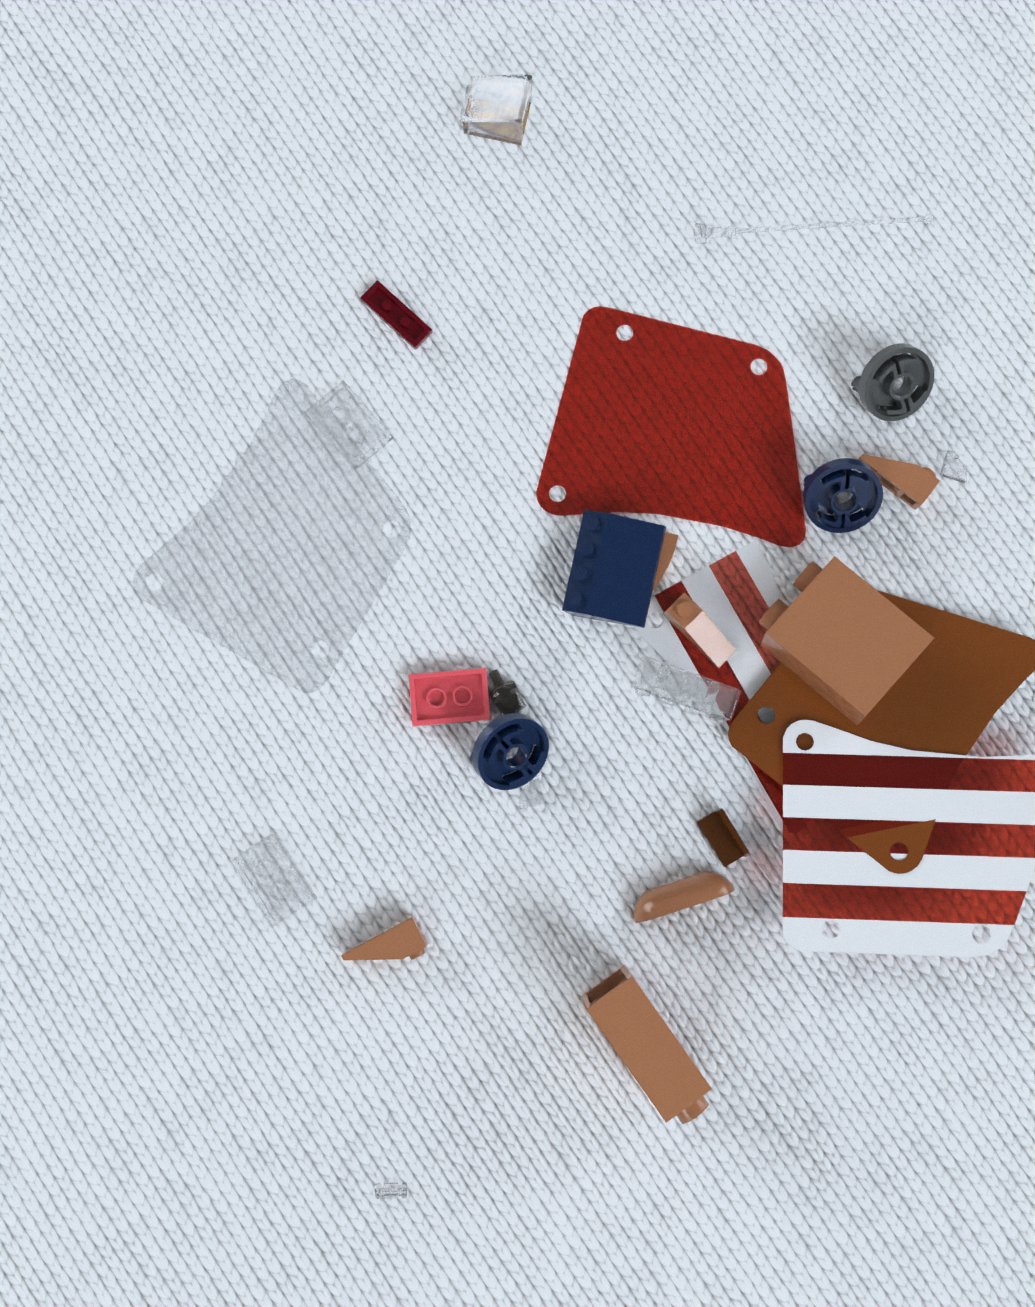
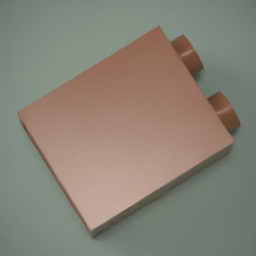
[759,556,934,726]
[582,965,712,1124]

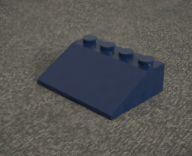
[562,510,666,628]

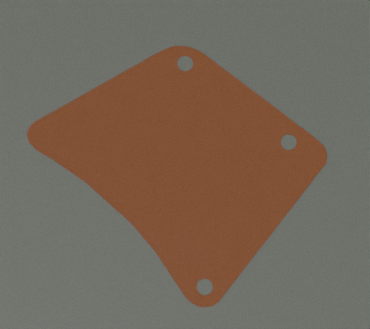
[728,590,1035,874]

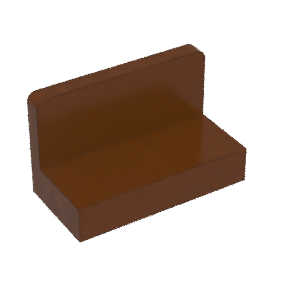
[697,808,750,867]

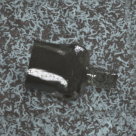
[488,669,527,716]

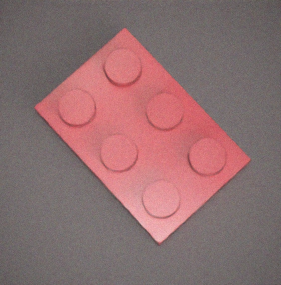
[409,668,491,727]

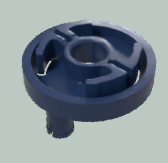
[803,458,883,533]
[470,712,549,790]

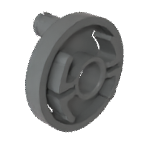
[851,343,934,421]

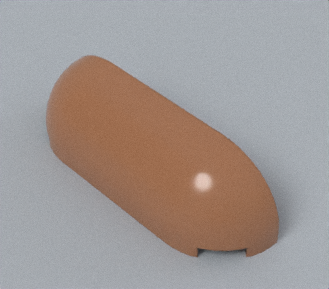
[634,871,735,923]

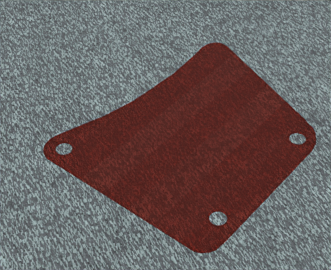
[536,306,806,547]

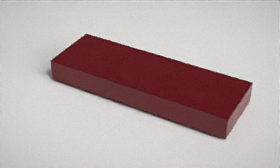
[360,280,433,350]

